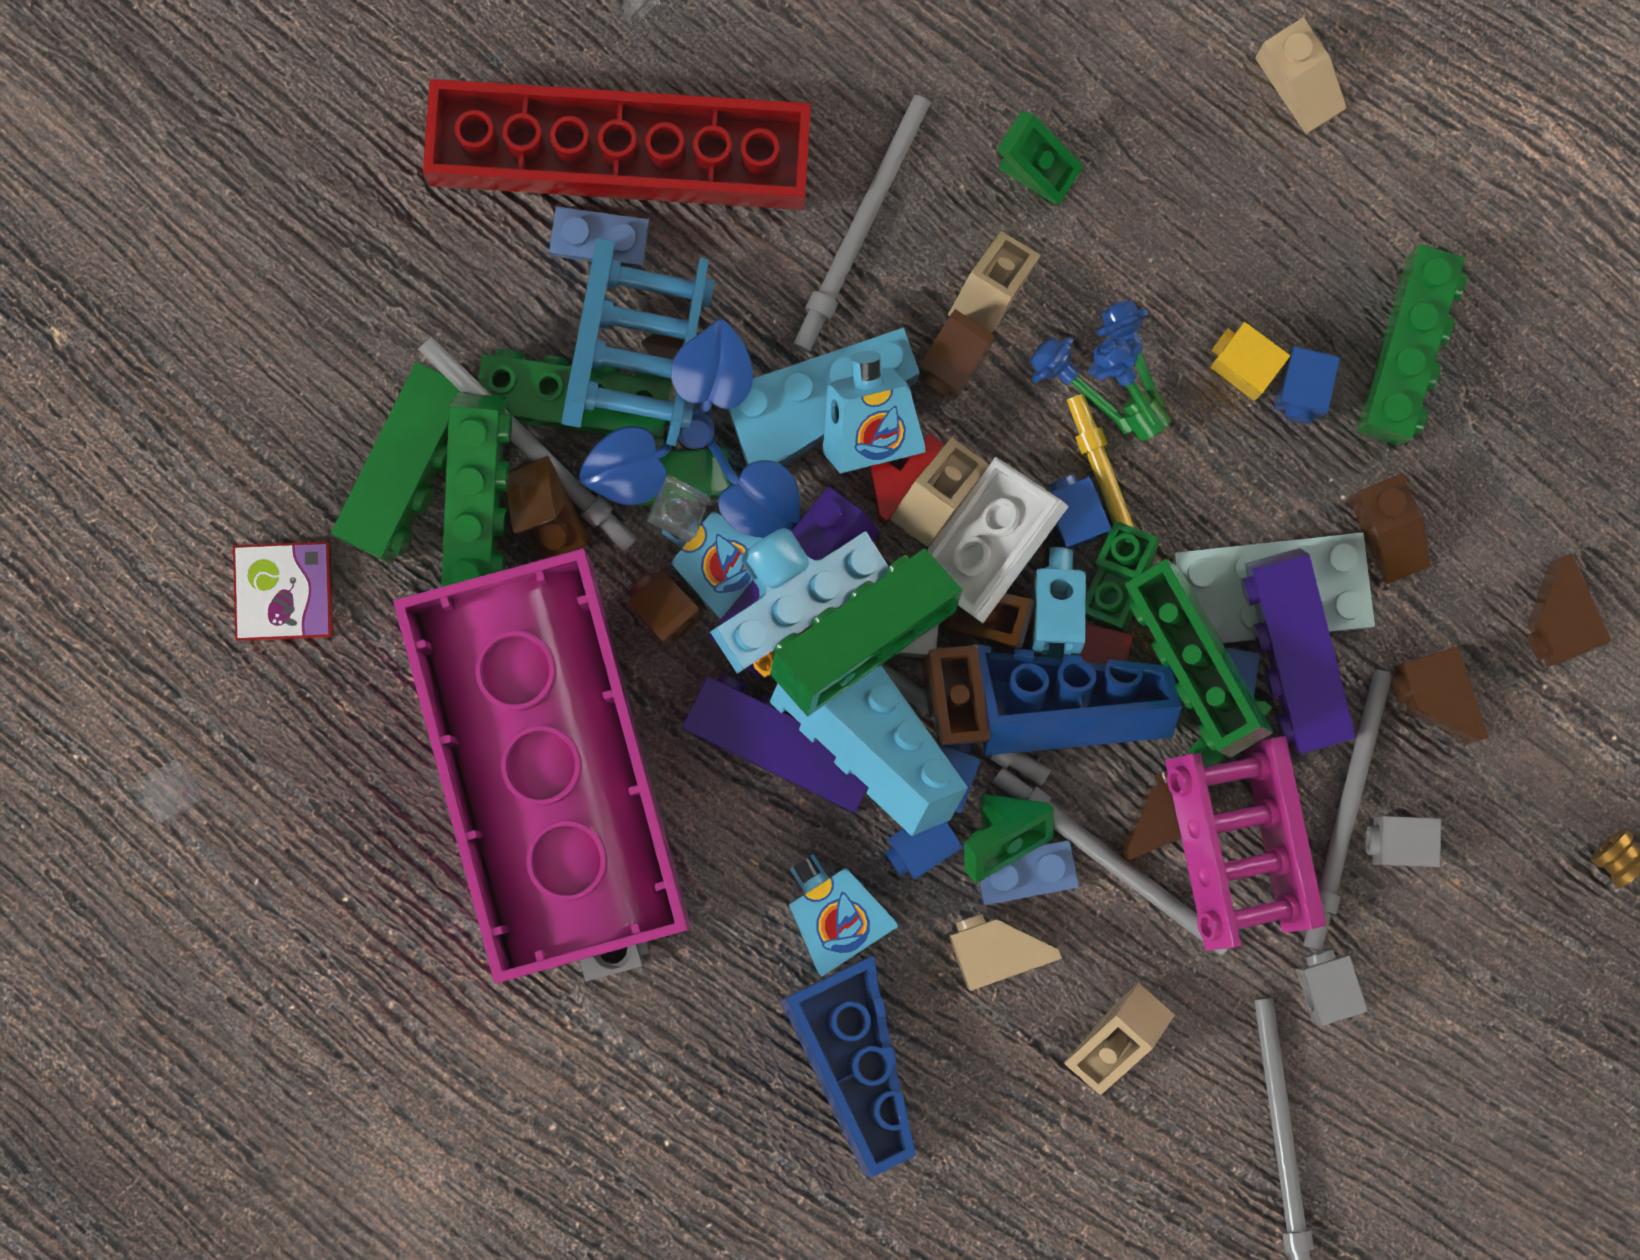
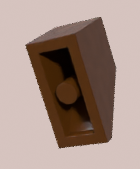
[918,309,995,399]
[1348,473,1431,585]
[1527,553,1612,667]
[627,571,703,649]
[922,645,991,746]
[1391,646,1488,743]
[1122,770,1216,860]

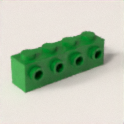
[1356,244,1467,447]
[478,349,673,444]
[330,362,462,565]
[441,392,512,587]
[770,548,963,717]
[1125,559,1274,757]

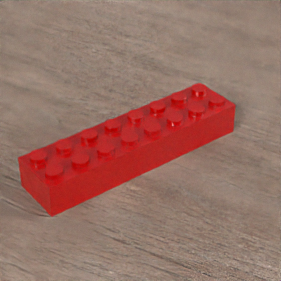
[423,79,811,210]

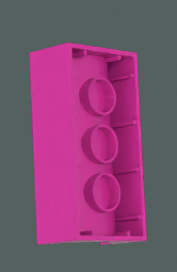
[393,548,691,984]

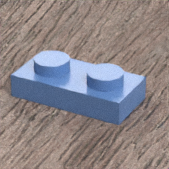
[549,206,650,269]
[979,840,1079,905]

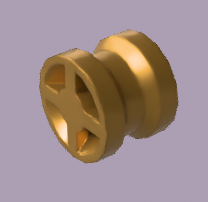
[1590,828,1640,888]

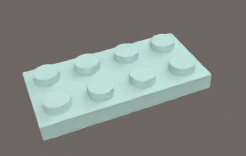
[1172,533,1375,644]

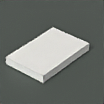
[927,457,1069,623]

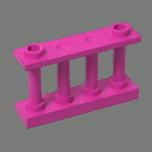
[1165,736,1326,951]

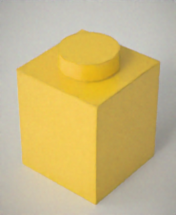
[1209,322,1290,401]

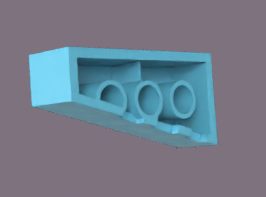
[728,328,919,466]
[770,665,968,836]

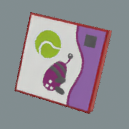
[233,542,334,642]

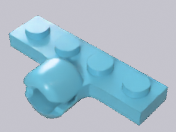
[710,528,889,673]

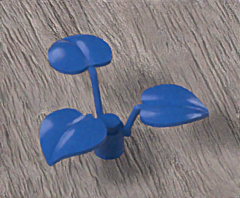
[579,318,800,538]

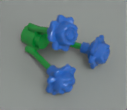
[1030,300,1171,441]

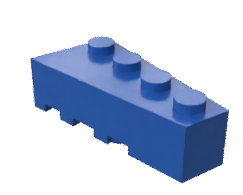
[973,644,1182,756]
[780,956,916,1177]

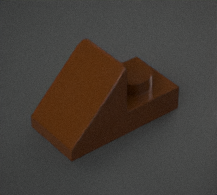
[507,456,590,559]
[940,593,1036,650]

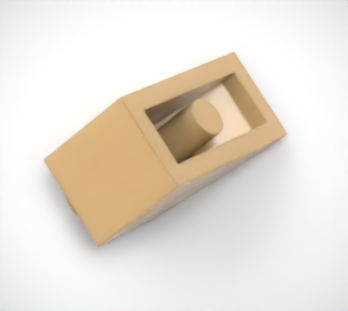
[1255,17,1347,135]
[948,231,1041,334]
[890,438,989,547]
[949,913,1062,991]
[1064,982,1175,1095]

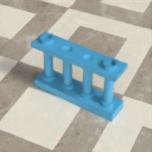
[561,237,715,446]

